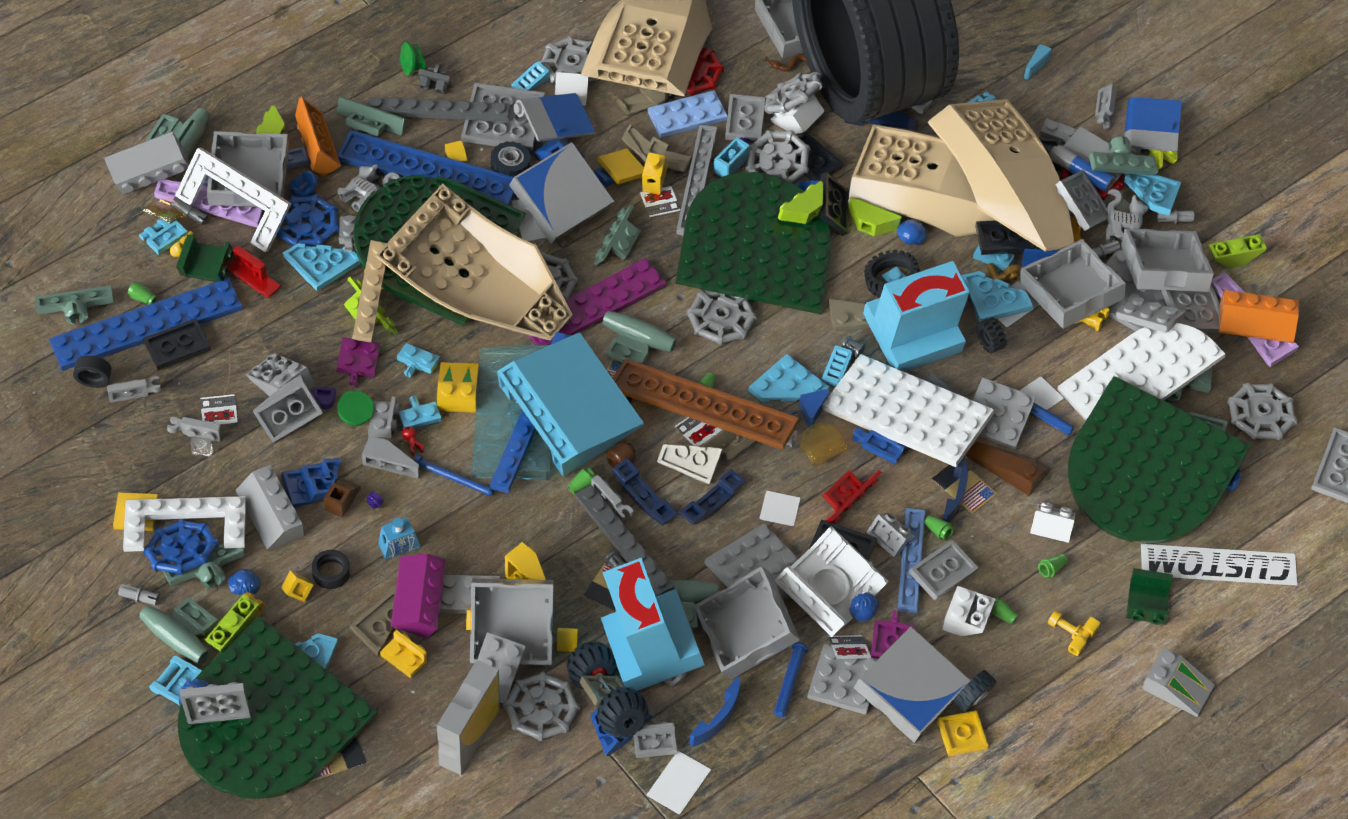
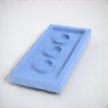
[648,90,727,138]

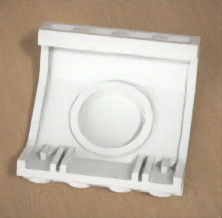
[775,526,889,637]

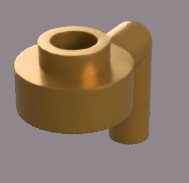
[987,263,1021,282]

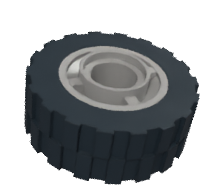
[490,141,531,177]
[954,669,997,713]

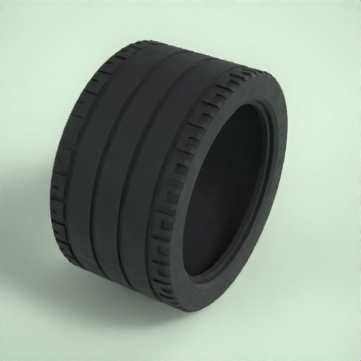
[792,0,959,124]

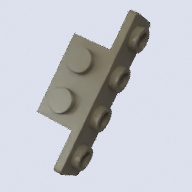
[700,430,755,460]

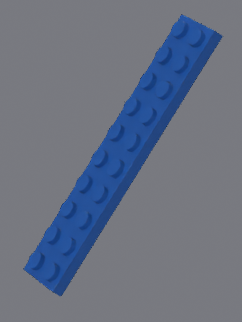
[337,130,515,206]
[49,278,242,371]

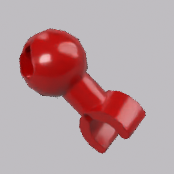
[402,426,424,456]

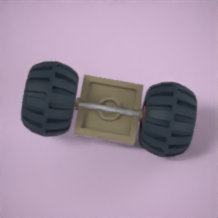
[567,641,648,738]

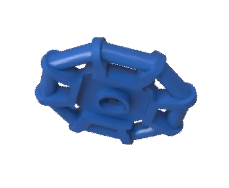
[276,194,339,247]
[143,519,218,575]

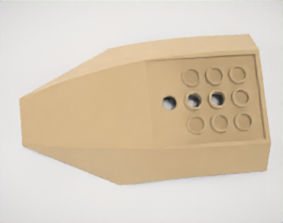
[581,0,713,96]
[928,99,1074,251]
[848,124,995,238]
[375,184,573,341]

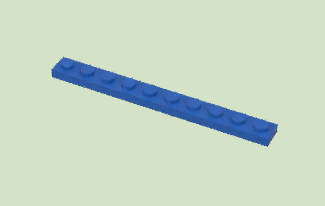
[490,332,571,493]

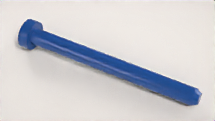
[414,454,494,496]

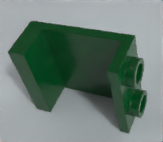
[176,234,234,282]
[1126,568,1173,625]

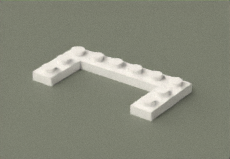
[175,147,291,252]
[123,496,246,552]

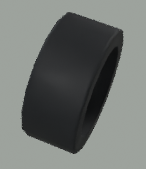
[73,355,112,388]
[312,550,350,589]

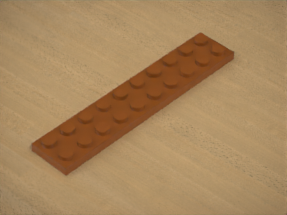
[613,358,799,450]

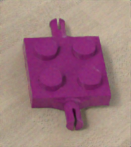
[336,337,380,386]
[870,610,915,659]

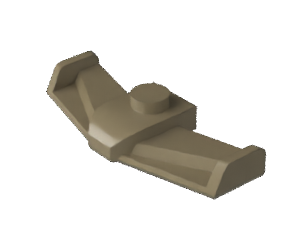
[617,87,672,115]
[621,124,692,172]

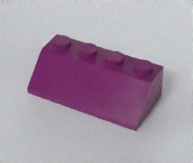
[391,553,446,638]

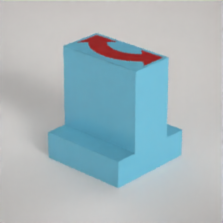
[863,261,969,372]
[601,558,705,691]

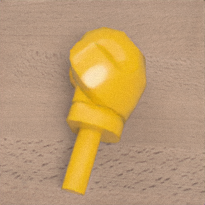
[170,231,193,258]

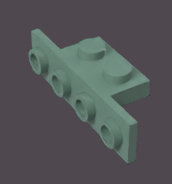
[336,96,406,136]
[593,205,641,266]

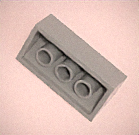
[105,131,189,195]
[236,465,304,551]

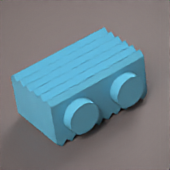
[713,138,749,177]

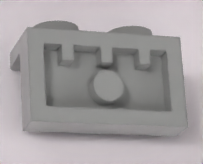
[368,396,400,438]
[866,513,915,557]

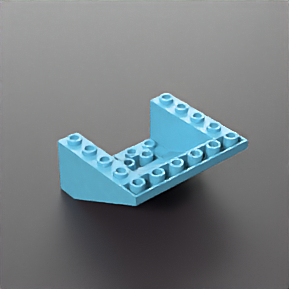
[497,332,644,478]

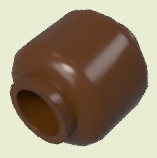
[607,441,636,468]

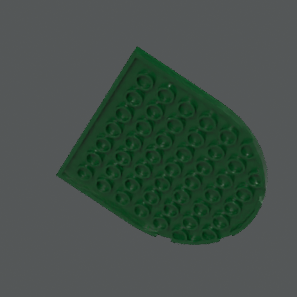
[675,172,831,315]
[353,175,526,326]
[1068,376,1251,544]
[177,616,378,799]

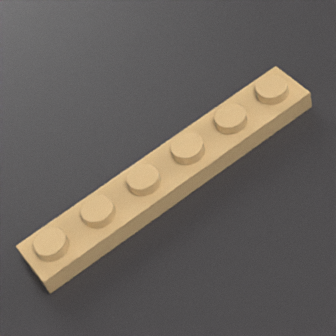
[352,240,387,343]

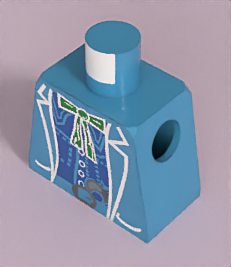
[378,518,421,560]

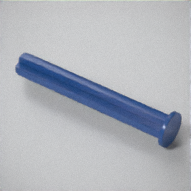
[1010,387,1074,435]
[774,643,808,717]

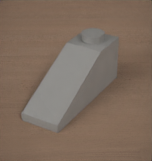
[362,436,420,479]

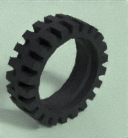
[864,250,920,298]

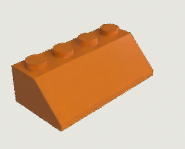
[295,97,341,177]
[1219,290,1299,343]

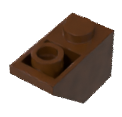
[324,479,361,518]

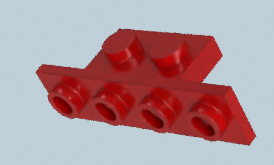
[228,245,281,299]
[822,470,882,523]

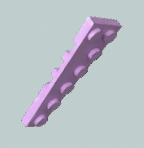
[154,179,264,228]
[1211,272,1299,367]

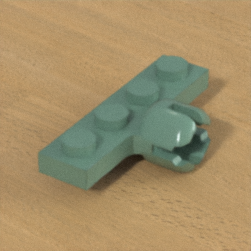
[1089,136,1158,176]
[35,285,114,325]
[163,543,245,589]

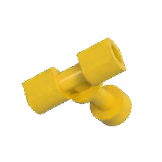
[1048,610,1100,656]

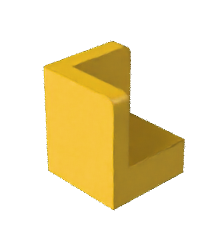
[281,570,313,602]

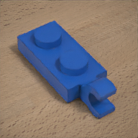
[852,428,905,465]

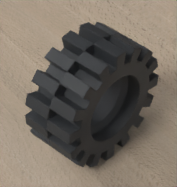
[976,317,1007,354]

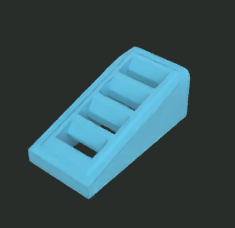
[1024,44,1052,80]
[511,61,549,91]
[821,345,853,387]

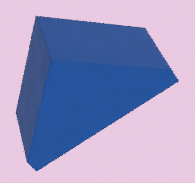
[799,389,829,429]

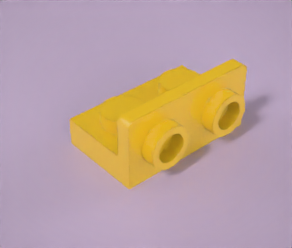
[380,630,427,678]

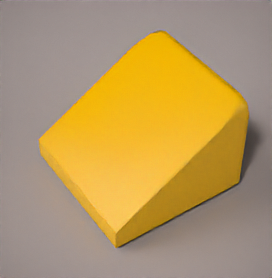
[445,141,468,163]
[557,628,578,652]

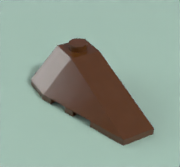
[965,441,1051,496]

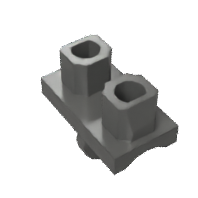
[418,63,452,94]

